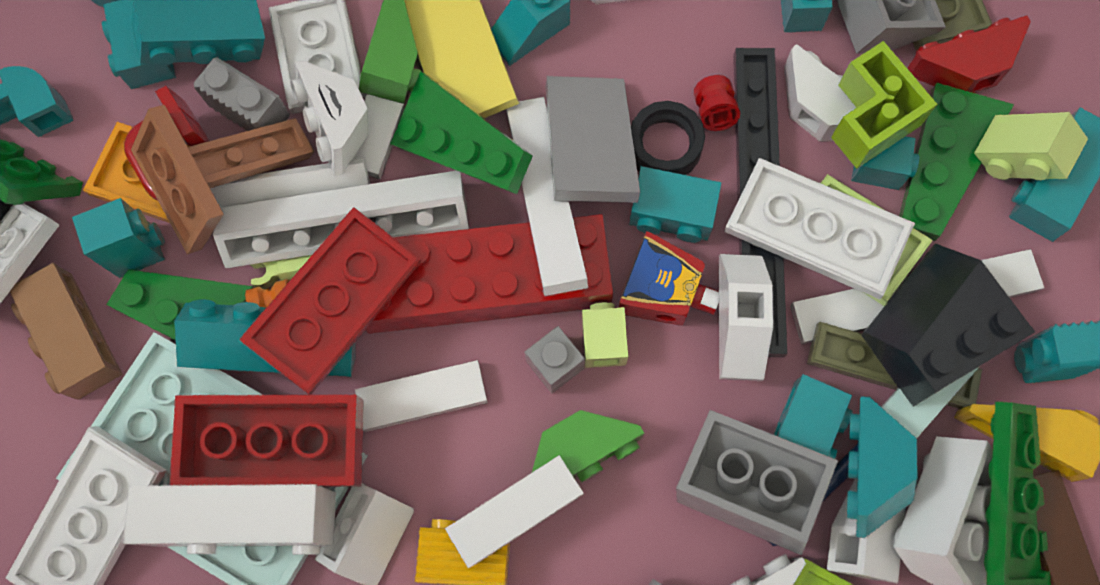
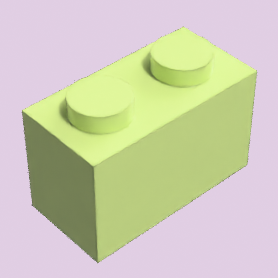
[974,112,1088,180]

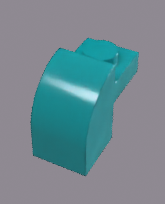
[0,66,74,137]

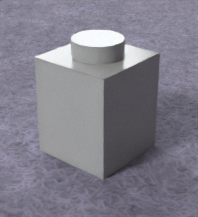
[524,326,585,394]

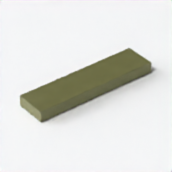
[807,322,982,409]

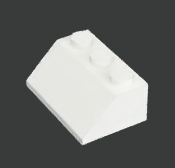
[894,436,993,585]

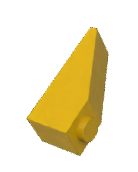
[954,404,1100,482]

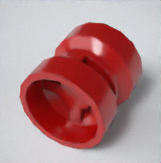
[694,75,740,131]

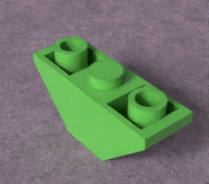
[532,410,644,483]

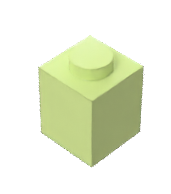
[582,302,628,368]

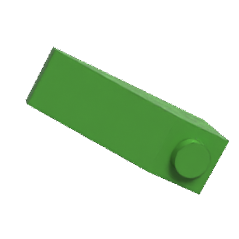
[358,0,421,104]

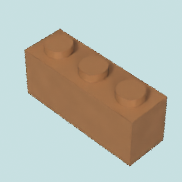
[10,263,123,400]

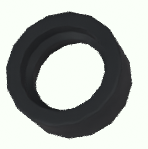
[631,101,705,175]

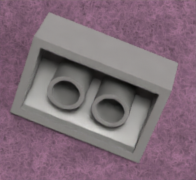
[837,0,946,54]
[676,410,838,555]

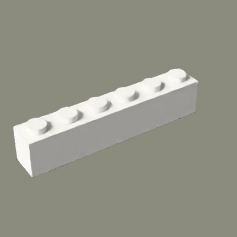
[213,171,469,269]

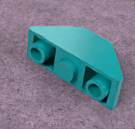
[847,396,917,538]

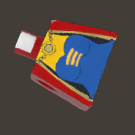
[618,231,719,325]

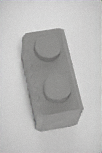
[194,57,290,131]

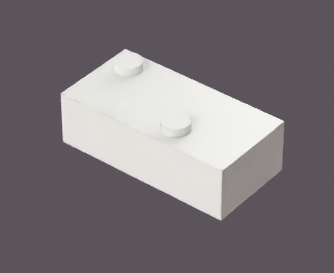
[123,485,336,555]

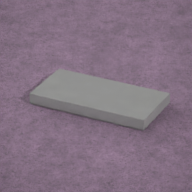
[546,76,640,203]

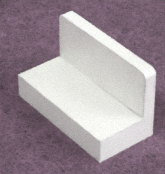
[315,483,414,585]

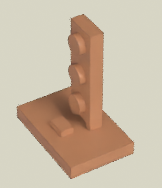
[131,105,314,254]

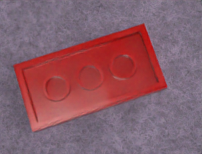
[239,207,421,395]

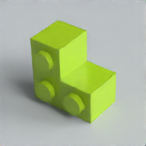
[831,41,938,169]

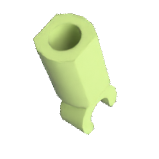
[251,255,312,289]

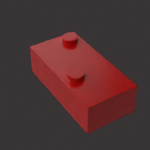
[169,395,364,487]

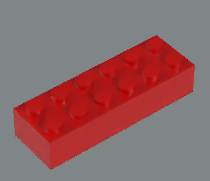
[365,214,613,334]

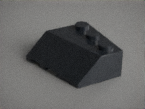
[861,243,1035,407]

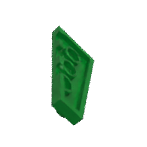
[390,71,533,195]
[899,83,1014,241]
[0,140,83,205]
[984,401,1051,585]

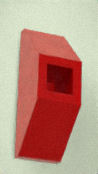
[907,15,1031,93]

